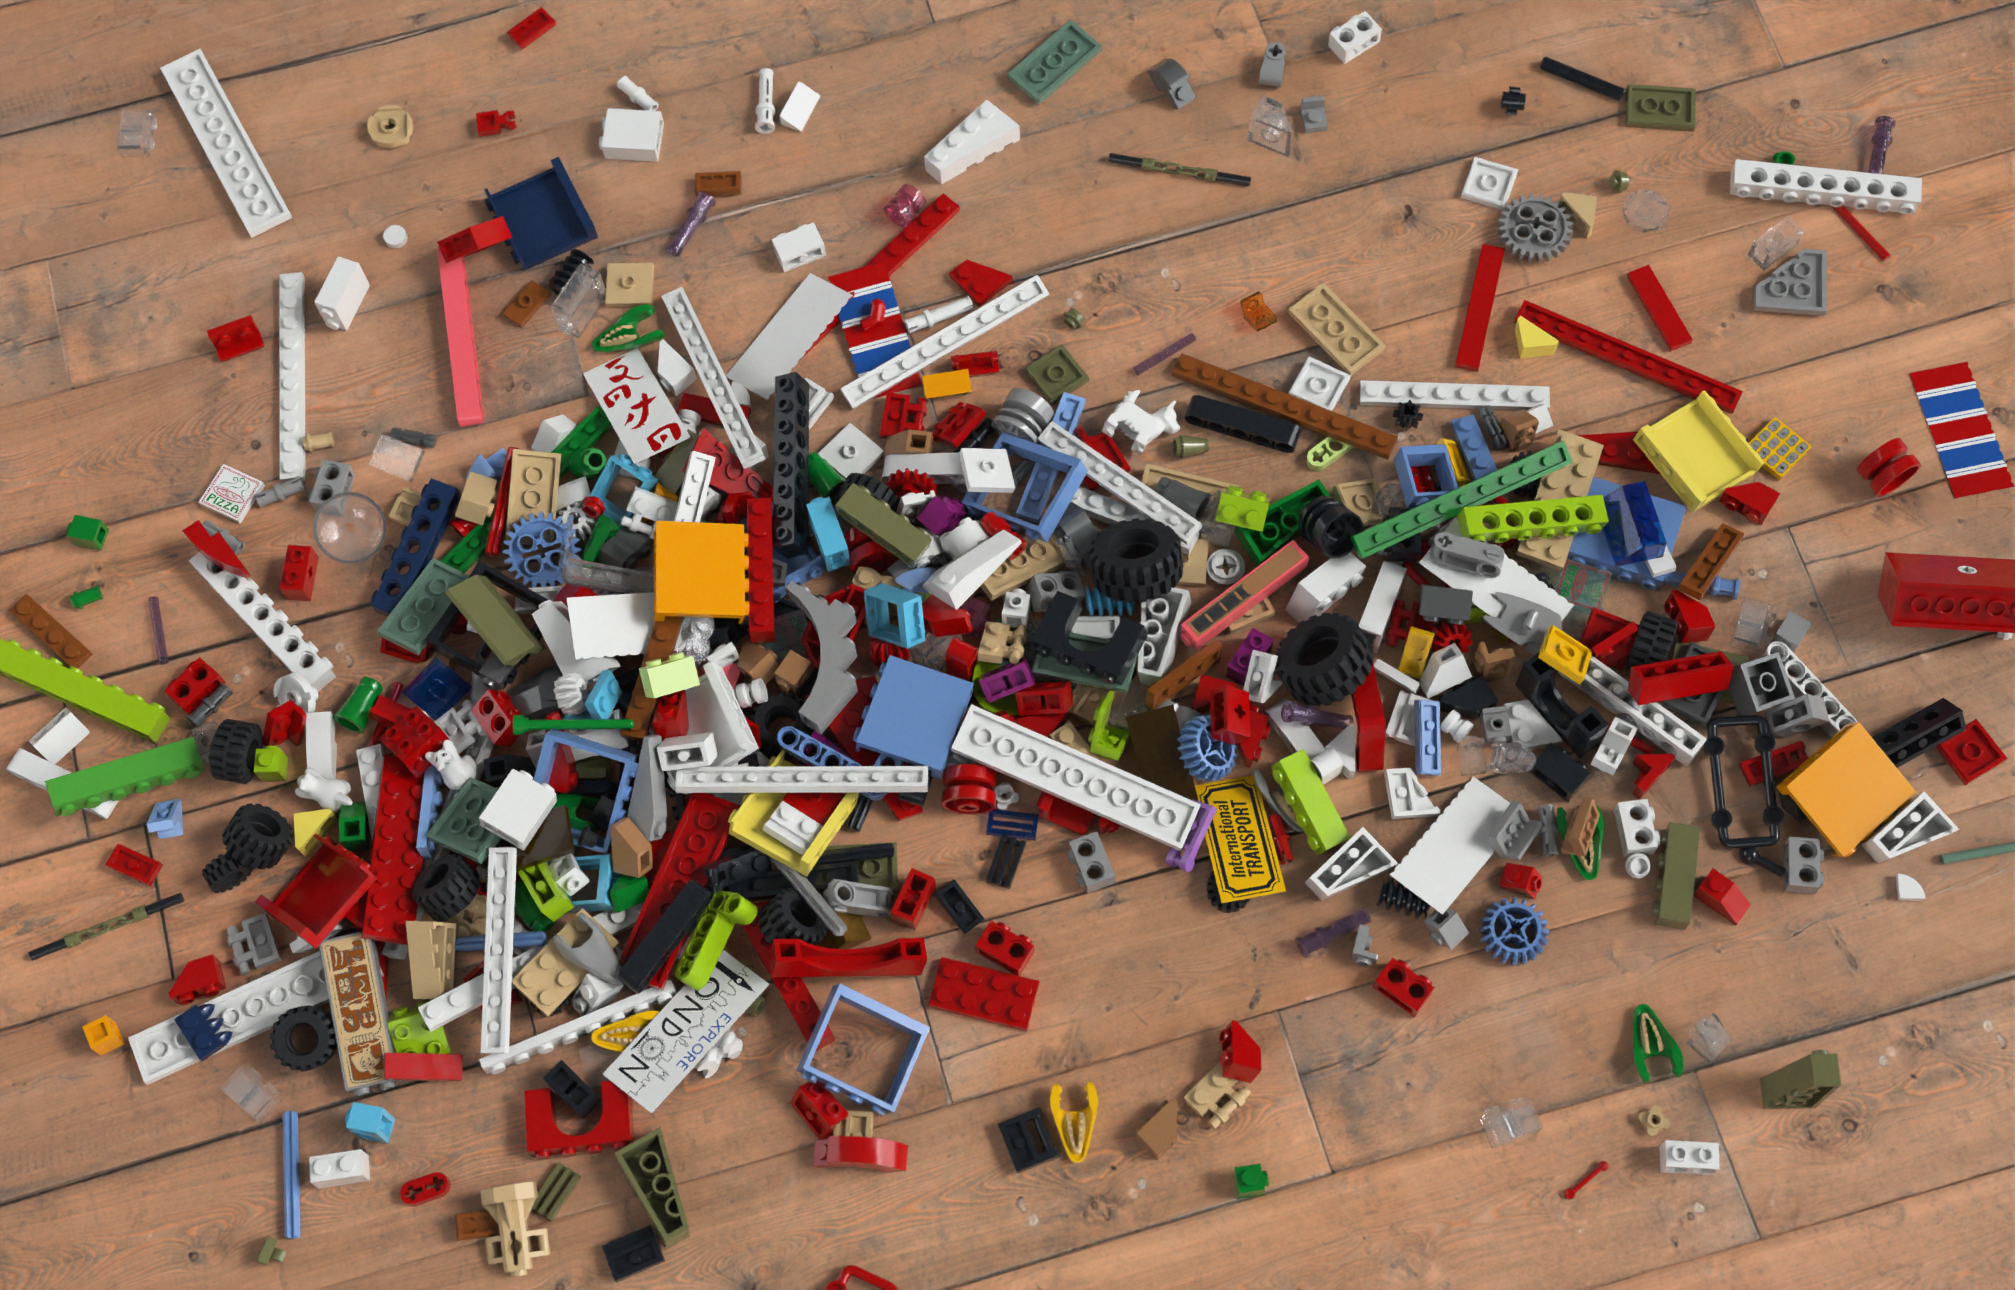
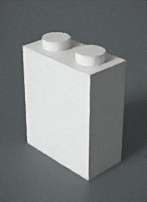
[599,108,664,162]
[314,256,370,331]
[479,769,557,851]

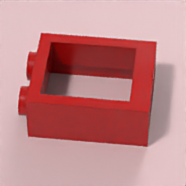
[437,216,512,263]

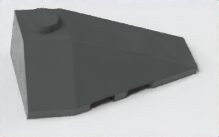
[507,665,563,720]

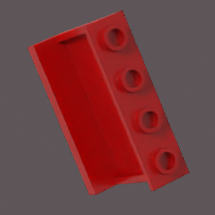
[255,833,377,949]

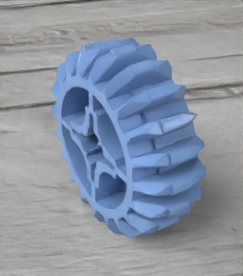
[1177,715,1238,782]
[1479,897,1549,966]

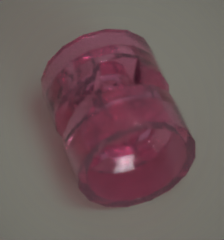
[884,184,926,227]

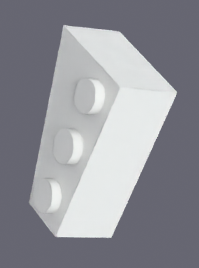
[1285,552,1366,623]
[1861,792,1959,864]
[1304,827,1398,901]

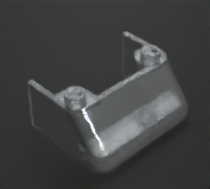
[558,515,654,594]

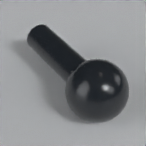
[1739,847,1786,877]

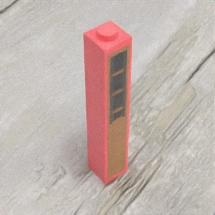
[1180,540,1309,651]

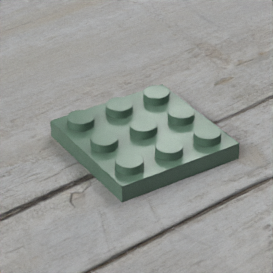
[426,777,501,864]

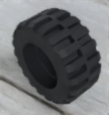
[1088,518,1183,603]
[1275,612,1374,707]

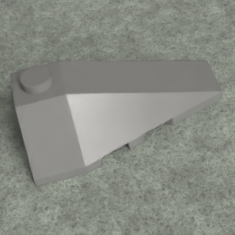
[627,735,667,841]

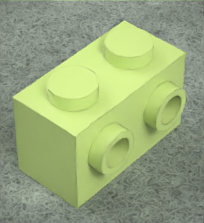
[639,652,700,698]

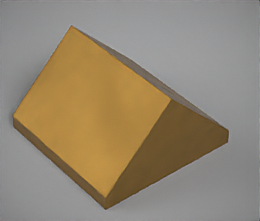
[818,896,872,949]

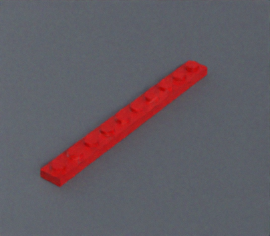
[800,193,960,360]
[1514,300,1743,414]

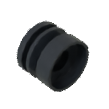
[1298,496,1363,558]

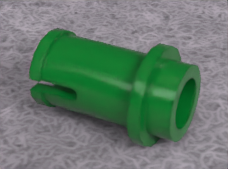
[70,585,103,609]

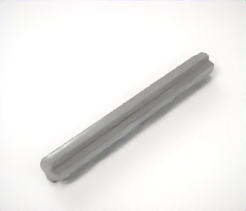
[770,857,847,937]

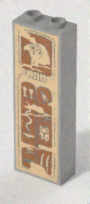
[319,932,401,1096]

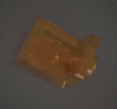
[1240,291,1277,332]

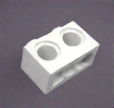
[1328,11,1382,64]
[1613,799,1660,858]
[1660,1140,1720,1175]

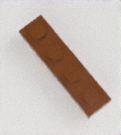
[1678,523,1744,600]
[9,594,93,669]
[1146,639,1222,710]

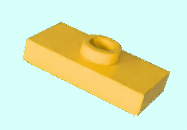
[1436,438,1470,486]
[1398,626,1435,679]

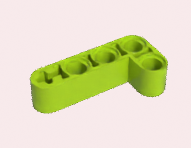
[675,891,758,991]

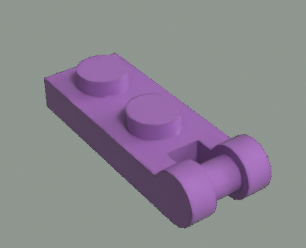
[1166,800,1217,872]

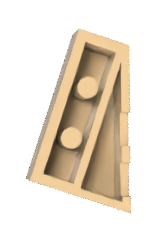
[406,921,456,999]

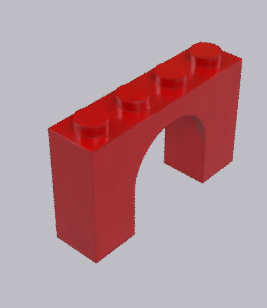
[524,1081,634,1160]

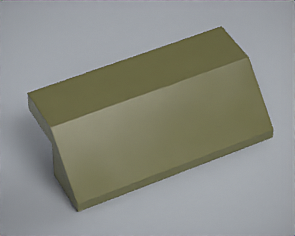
[445,575,545,666]

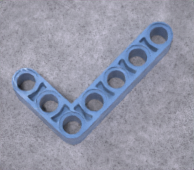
[777,726,905,801]

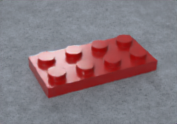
[928,957,1040,1032]

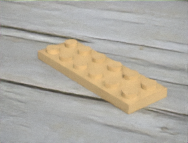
[1515,429,1604,571]

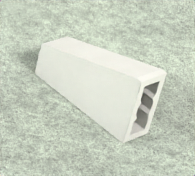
[1359,561,1407,653]
[532,600,621,686]

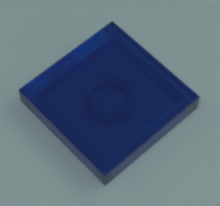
[402,656,472,720]

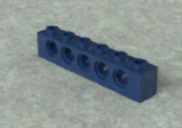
[371,478,462,617]

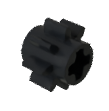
[1501,86,1526,116]
[1393,400,1423,431]

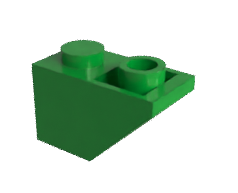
[339,802,369,851]

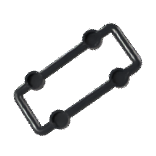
[1703,715,1784,848]

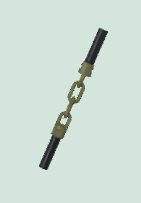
[1108,153,1251,186]
[29,892,184,961]

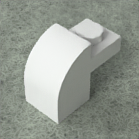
[1590,717,1638,776]

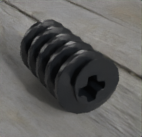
[548,249,594,301]
[1376,877,1430,919]

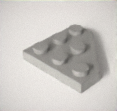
[1754,249,1827,316]

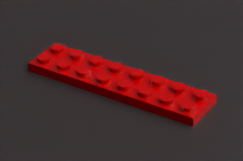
[361,754,425,945]
[619,793,741,991]

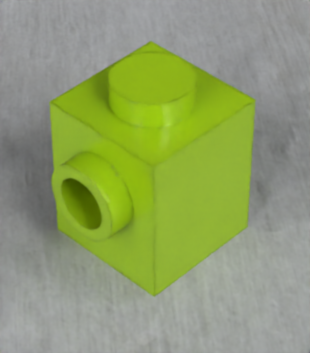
[254,746,288,782]

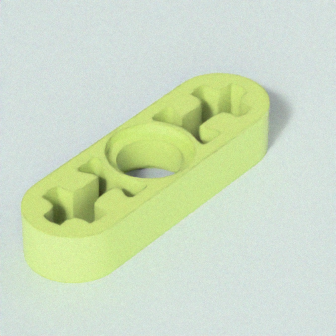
[1306,437,1354,471]

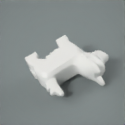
[1102,390,1180,456]

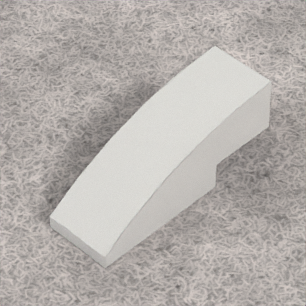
[306,711,337,779]

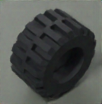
[834,473,900,513]
[1626,611,1677,670]
[750,692,814,760]
[209,719,263,784]
[222,803,294,870]
[412,853,481,921]
[758,888,828,945]
[269,1005,338,1071]

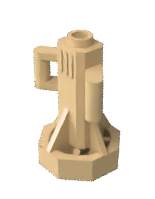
[481,1182,551,1277]

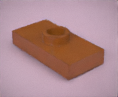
[695,171,741,197]
[503,280,550,328]
[455,1210,500,1241]

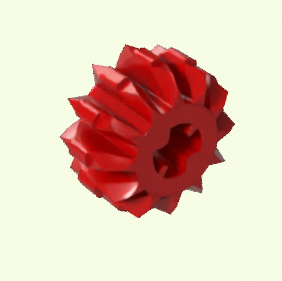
[1431,621,1473,653]
[869,638,910,666]

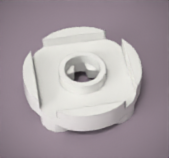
[273,672,318,713]

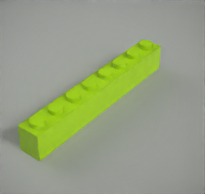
[0,639,171,744]

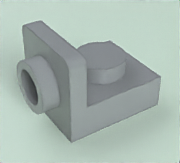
[1300,96,1328,134]
[1350,924,1379,967]

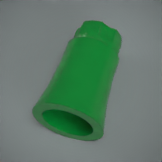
[569,448,607,481]
[809,453,845,505]
[333,676,384,734]
[514,879,556,933]

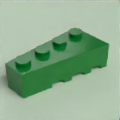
[1234,479,1330,567]

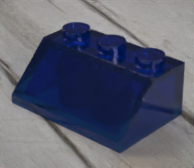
[1603,481,1667,567]

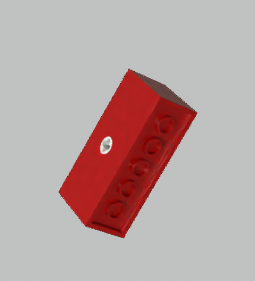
[1877,552,2015,640]

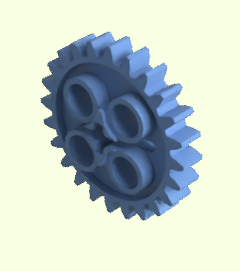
[503,511,582,588]

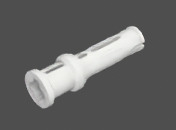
[755,68,775,134]

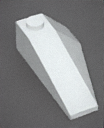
[922,530,1022,610]

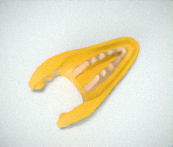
[592,1010,660,1052]
[1050,1081,1098,1163]

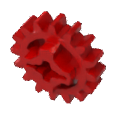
[886,468,938,500]

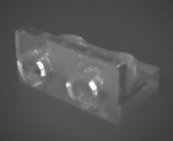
[1199,490,1236,548]

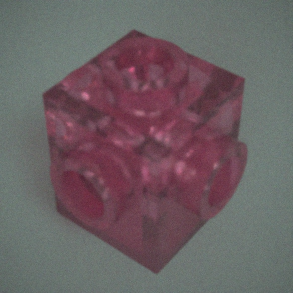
[959,596,991,638]

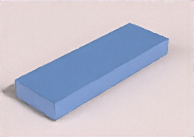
[1414,700,1441,776]

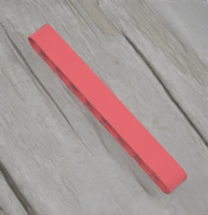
[437,246,484,427]

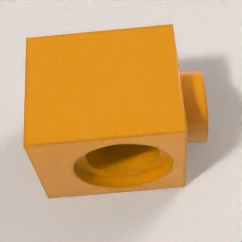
[82,1015,125,1056]

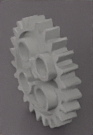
[1497,193,1573,264]

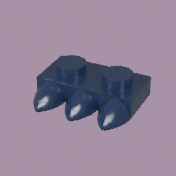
[174,1004,233,1062]

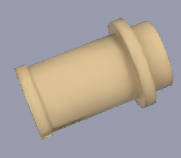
[303,432,334,452]

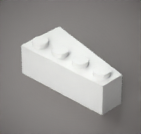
[924,100,1020,184]
[1138,588,1192,686]

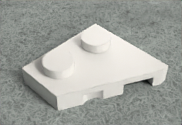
[1384,768,1440,819]

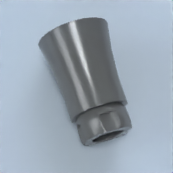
[1154,477,1211,521]

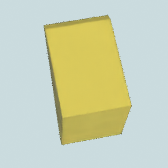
[1514,316,1559,359]
[293,809,338,857]

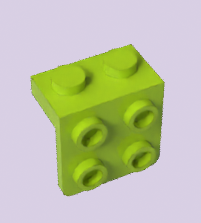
[1215,485,1270,532]
[1088,691,1130,760]
[387,999,451,1054]

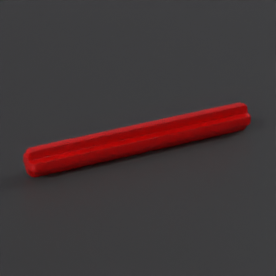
[485,447,519,557]

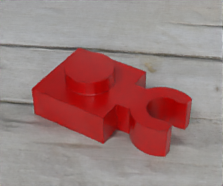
[476,110,517,137]

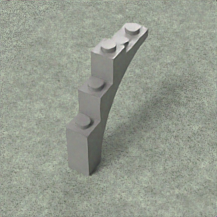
[785,580,858,735]

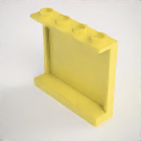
[1633,390,1764,513]
[728,749,859,877]

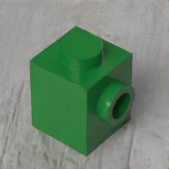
[67,515,109,551]
[1233,1163,1269,1199]

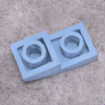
[895,567,936,594]

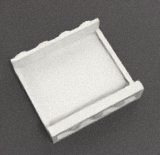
[649,661,759,795]

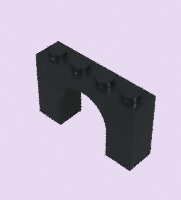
[1031,591,1148,685]
[1515,653,1609,759]

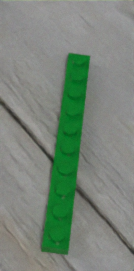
[440,406,613,573]
[1350,441,1573,559]

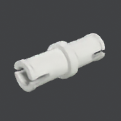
[617,76,659,111]

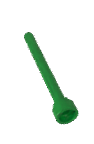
[513,715,635,735]

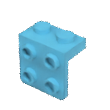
[563,670,622,720]

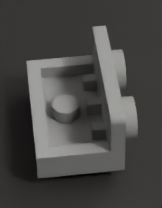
[1488,801,1543,860]

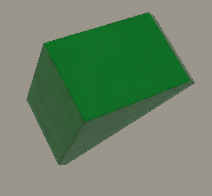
[609,874,649,913]

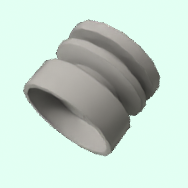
[991,388,1054,444]

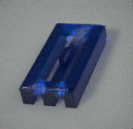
[986,809,1039,841]

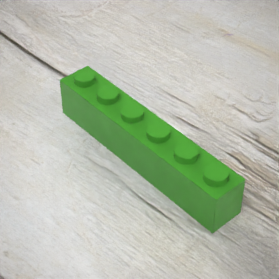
[45,737,204,817]

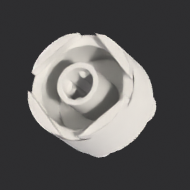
[939,517,990,560]

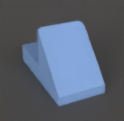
[466,448,507,483]
[147,798,183,839]

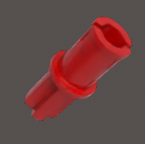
[1267,814,1294,865]

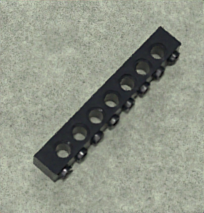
[773,372,809,558]
[1778,698,1966,822]

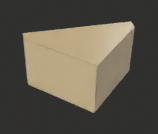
[1558,192,1597,238]

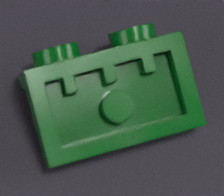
[581,515,622,568]

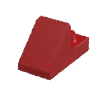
[1632,754,1675,799]

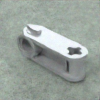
[1429,532,1505,578]
[822,879,894,918]

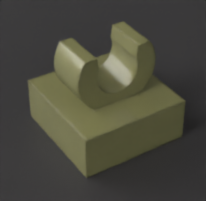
[256,1236,287,1265]

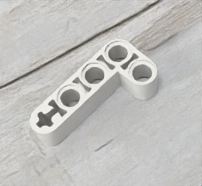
[882,453,968,493]
[1264,698,1343,785]

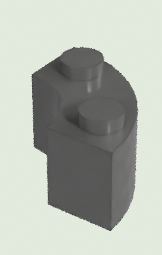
[1053,502,1100,570]

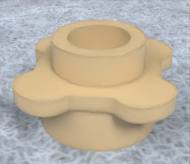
[1638,1105,1670,1136]

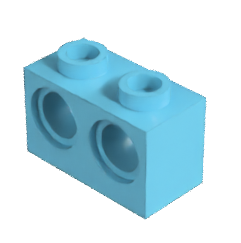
[345,1102,395,1144]

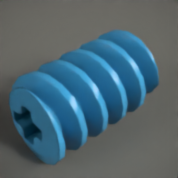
[1086,585,1135,616]

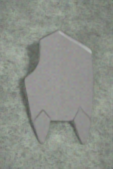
[1483,592,1562,646]

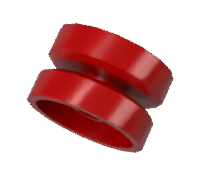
[1856,438,1921,497]
[844,527,899,574]
[941,764,997,815]

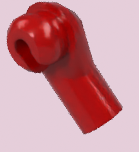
[859,299,886,331]

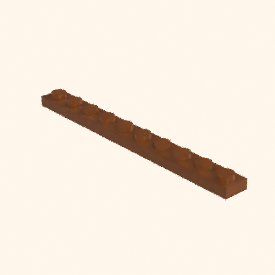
[1172,353,1398,460]

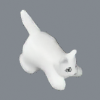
[425,740,476,791]
[295,768,353,814]
[694,1028,743,1078]

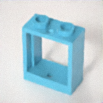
[589,454,658,528]
[806,497,850,572]
[864,583,926,649]
[557,854,620,913]

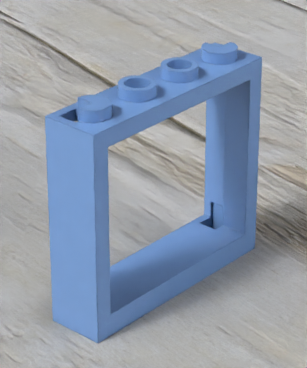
[961,432,1088,543]
[534,730,638,854]
[796,983,930,1116]

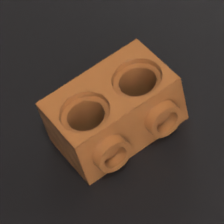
[774,650,812,699]

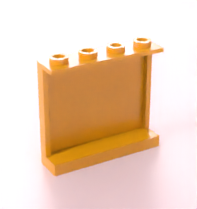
[654,521,749,624]
[1776,722,1916,857]

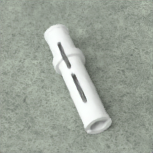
[904,296,974,334]

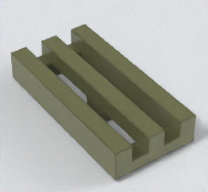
[532,1162,581,1221]

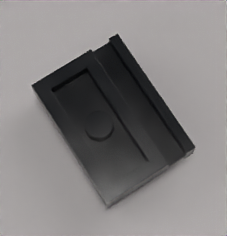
[602,1225,665,1283]

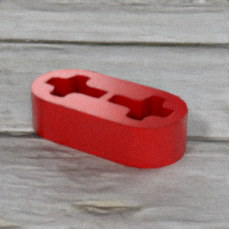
[400,1172,451,1207]

